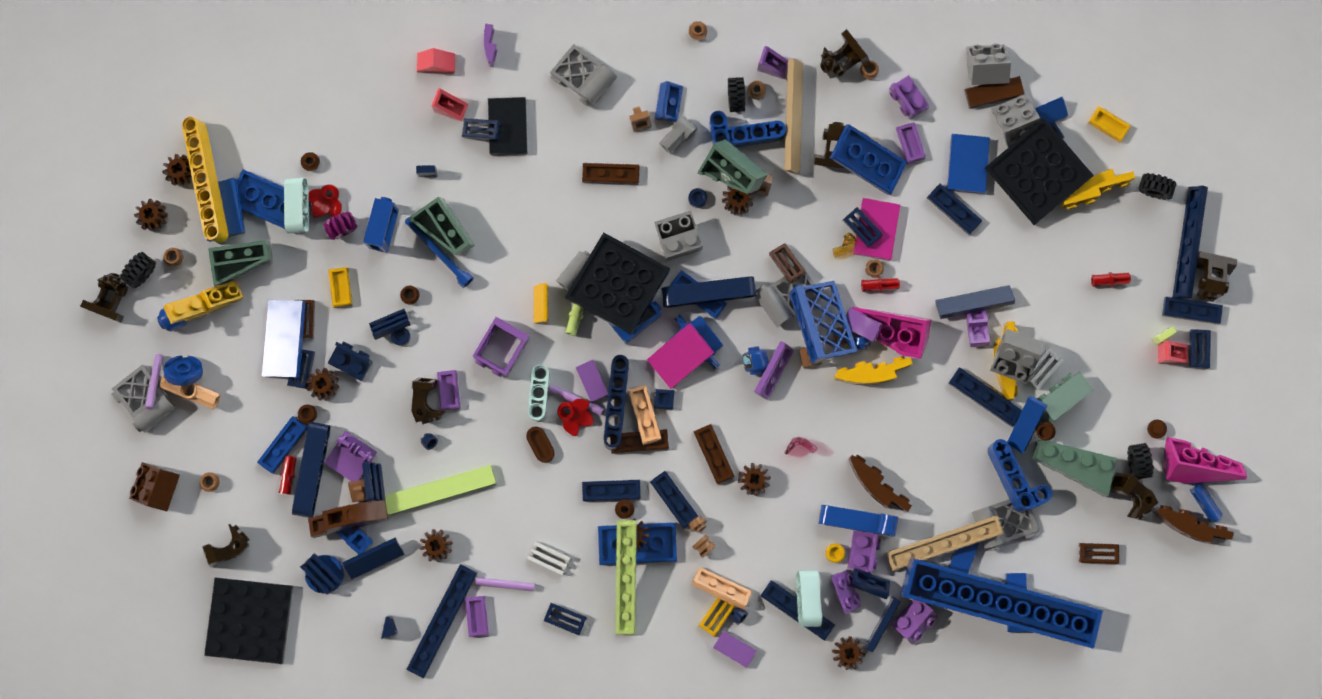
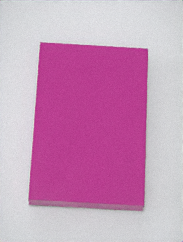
[853,198,901,261]
[647,323,715,389]

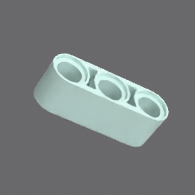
[284,178,309,233]
[528,365,550,422]
[796,571,822,627]

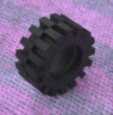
[728,77,745,112]
[1138,173,1177,200]
[120,252,156,288]
[1127,443,1154,479]

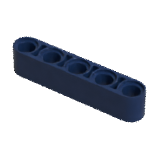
[661,276,757,308]
[604,355,629,451]
[292,422,330,518]

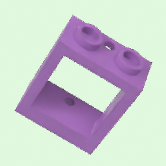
[473,317,530,378]

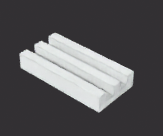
[1028,348,1064,389]
[527,541,571,575]

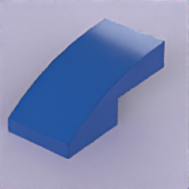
[335,528,373,555]

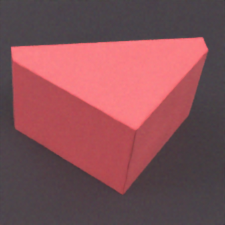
[417,48,455,73]
[432,88,468,121]
[1158,341,1188,364]

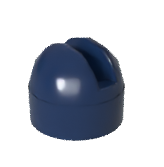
[421,433,438,450]
[731,607,748,625]

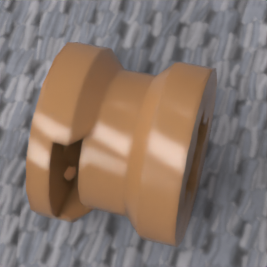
[692,534,716,558]

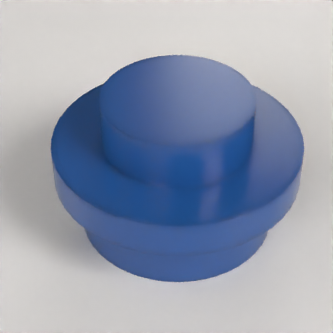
[854,337,871,350]

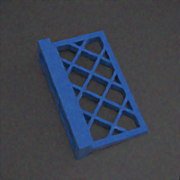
[789,281,857,364]

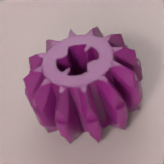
[323,212,358,240]

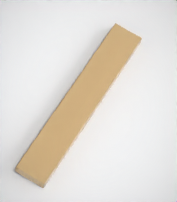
[784,59,803,174]
[886,515,1004,571]

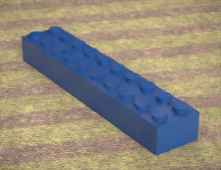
[900,558,1103,649]

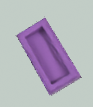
[896,122,926,164]
[576,360,608,403]
[437,370,461,411]
[465,596,489,637]
[713,631,756,668]

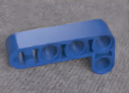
[709,111,786,148]
[988,439,1052,513]
[818,505,898,536]

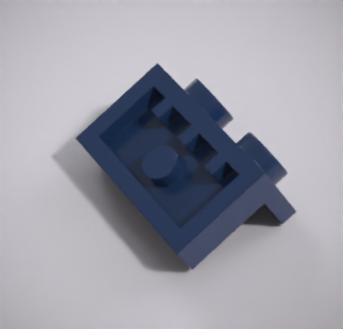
[328,341,373,381]

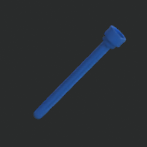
[405,218,474,288]

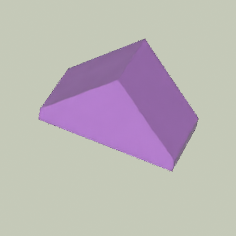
[757,46,788,79]

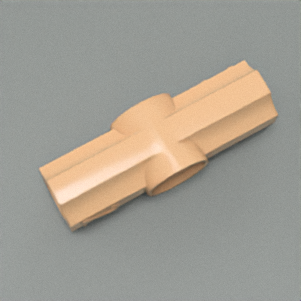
[160,376,221,410]

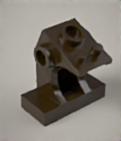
[820,29,871,79]
[813,122,846,169]
[1196,251,1237,302]
[80,273,128,323]
[411,377,446,424]
[1110,472,1158,520]
[202,524,250,567]

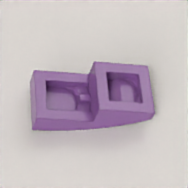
[484,23,498,67]
[846,307,883,342]
[966,310,990,347]

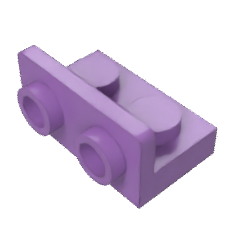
[889,75,930,119]
[847,530,881,573]

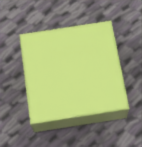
[1152,326,1177,345]

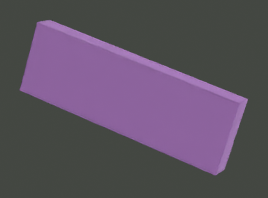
[754,341,794,400]

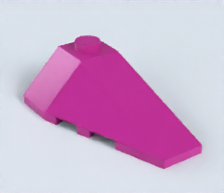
[853,307,932,359]
[1162,437,1248,483]

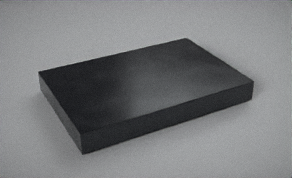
[488,97,528,155]

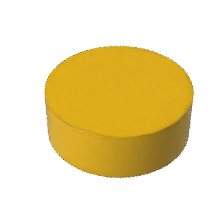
[825,543,845,563]

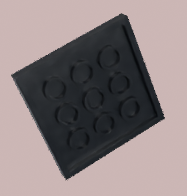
[985,118,1094,225]
[565,232,670,335]
[204,577,293,664]

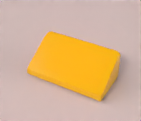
[534,283,548,324]

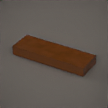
[964,76,1025,108]
[582,163,640,184]
[693,424,735,484]
[610,429,669,454]

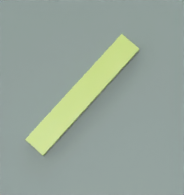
[385,465,497,515]
[616,520,637,635]

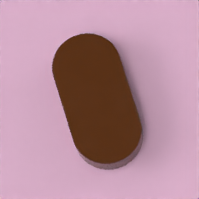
[526,426,555,463]

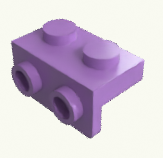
[891,600,938,645]

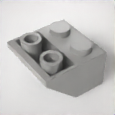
[966,44,1011,85]
[654,210,703,262]
[990,329,1043,384]

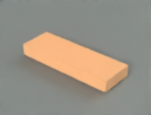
[628,385,662,445]
[691,567,752,610]

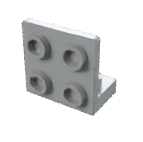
[991,94,1041,147]

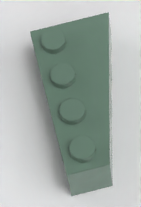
[1032,440,1117,497]

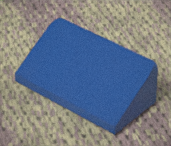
[655,81,683,123]
[1035,97,1068,124]
[1190,483,1222,522]

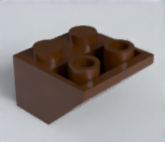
[129,462,180,512]

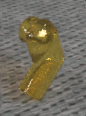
[832,233,856,258]

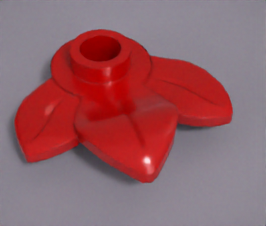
[309,184,342,218]
[557,398,594,436]

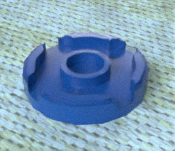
[163,356,203,386]
[305,555,345,594]

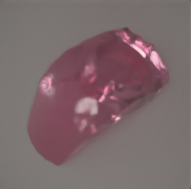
[784,436,818,455]

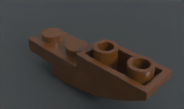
[848,454,912,513]
[308,500,388,538]
[1153,505,1234,543]

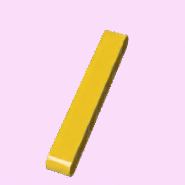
[182,116,228,244]

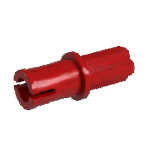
[1091,272,1131,287]
[861,277,900,292]
[278,456,297,495]

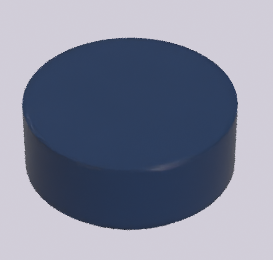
[688,188,707,208]
[391,328,411,346]

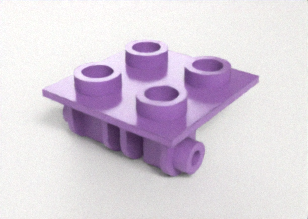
[324,431,377,481]
[831,569,861,614]

